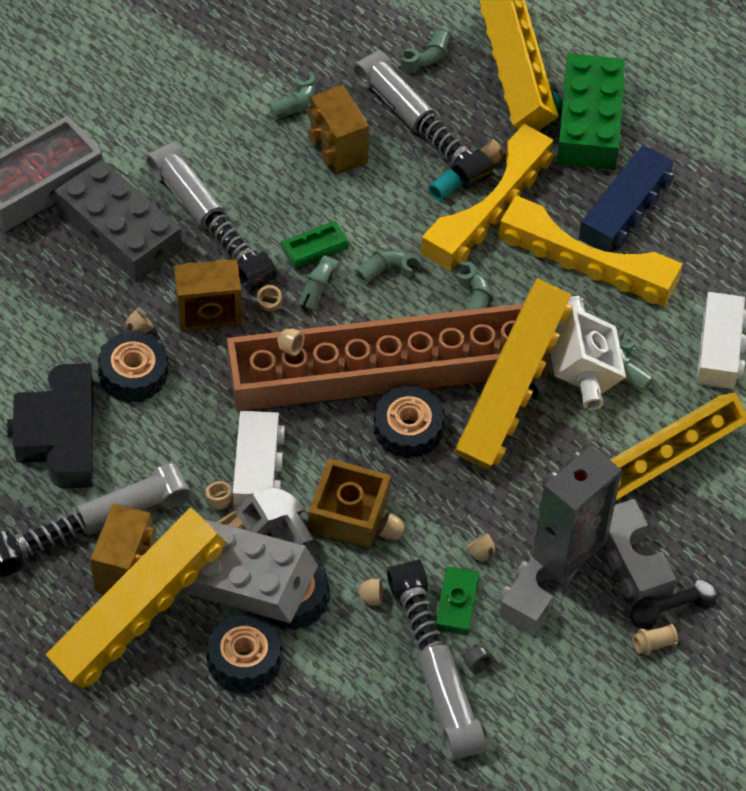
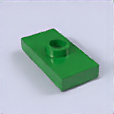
[281,220,349,270]
[435,566,479,635]

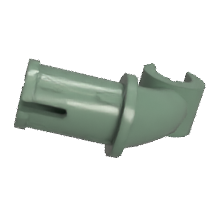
[401,27,451,74]
[269,72,317,121]
[354,250,422,285]
[297,255,341,311]
[456,262,494,310]
[617,331,653,394]

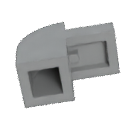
[235,488,313,546]

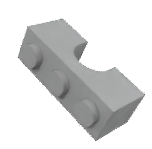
[605,499,676,603]
[498,545,586,636]

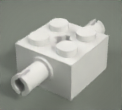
[551,296,626,410]

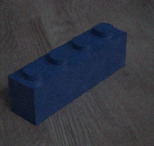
[579,145,674,253]

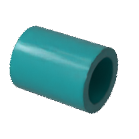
[428,170,462,202]

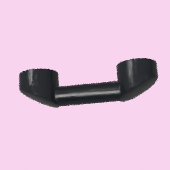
[630,579,718,629]

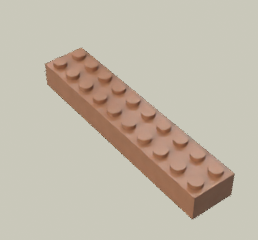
[227,304,551,411]

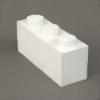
[696,292,746,389]
[233,411,285,509]

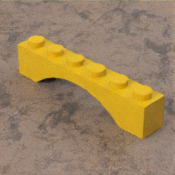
[421,124,554,271]
[499,196,683,307]

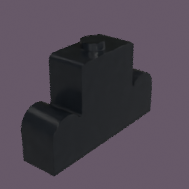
[7,363,93,488]

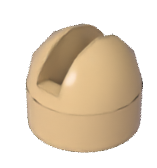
[481,138,504,164]
[257,285,282,312]
[126,309,154,333]
[277,329,305,356]
[206,481,233,510]
[377,512,405,541]
[466,533,495,561]
[358,579,383,606]

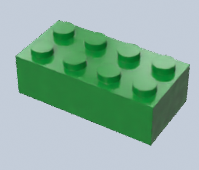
[557,53,625,170]

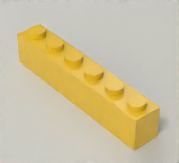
[479,0,559,132]
[453,278,573,470]
[610,392,746,500]
[45,507,227,689]

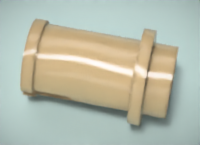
[632,624,678,656]

